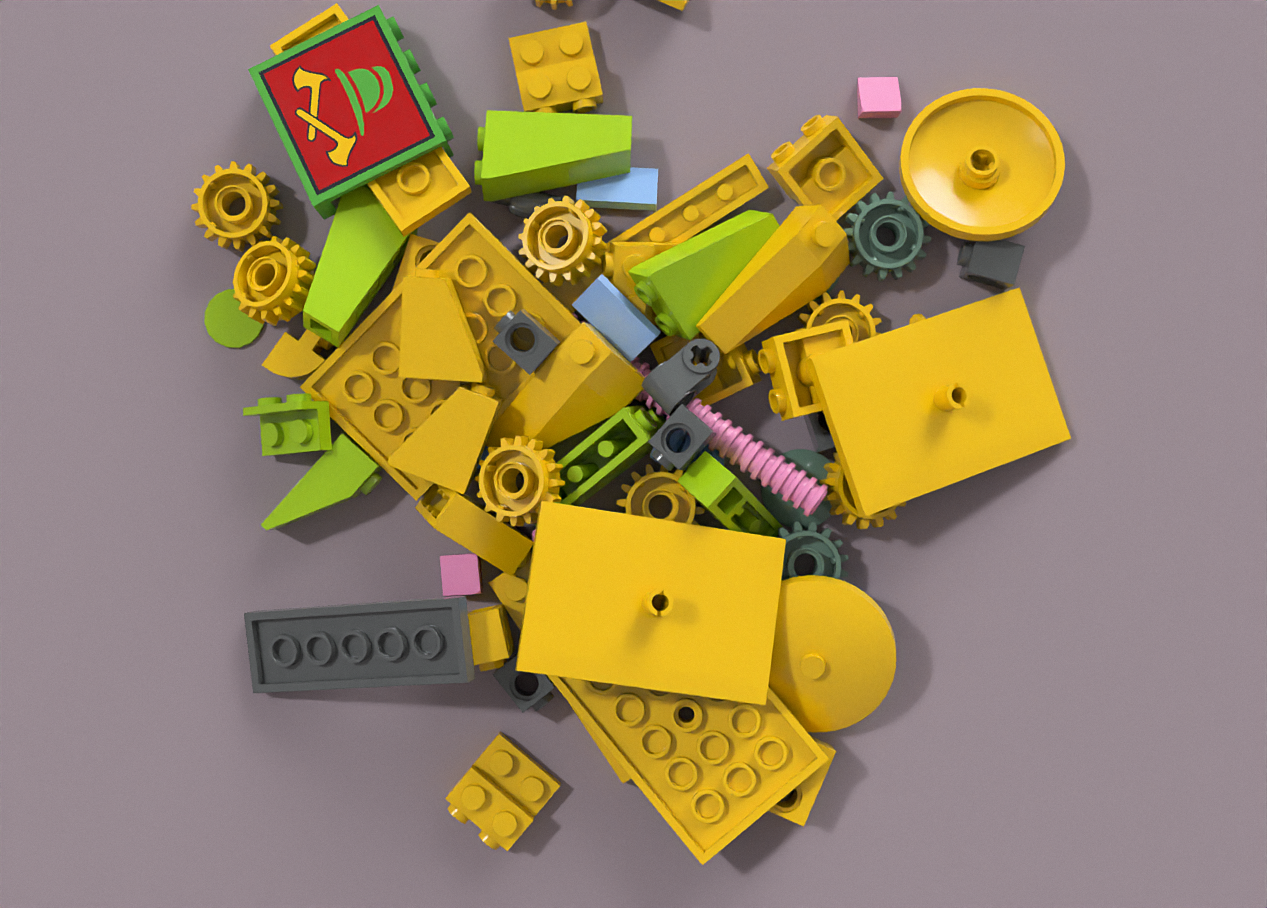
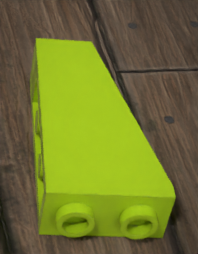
[474,110,632,202]
[303,184,418,348]
[628,209,780,340]
[535,404,666,526]

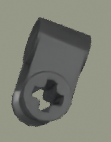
[641,339,720,416]

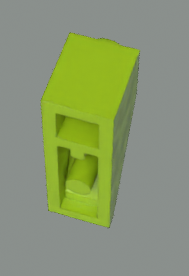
[261,434,383,531]
[678,451,784,537]

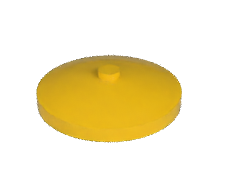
[899,88,1065,241]
[768,575,896,733]

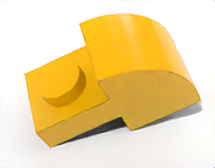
[262,329,333,380]

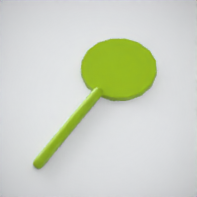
[204,289,264,348]

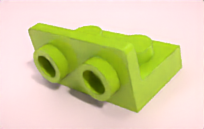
[243,393,332,456]

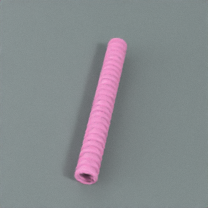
[573,313,828,517]

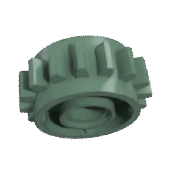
[843,192,931,282]
[778,521,849,581]

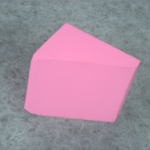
[857,77,902,119]
[440,553,483,596]

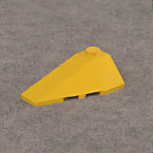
[696,205,850,354]
[486,322,645,450]

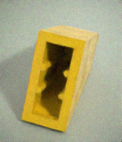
[398,268,487,383]
[386,382,503,494]
[415,483,534,577]

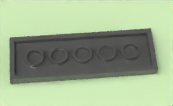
[244,596,475,693]

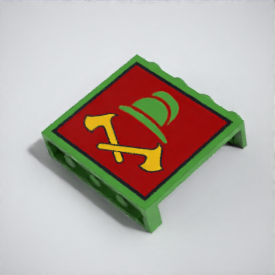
[248,5,454,220]

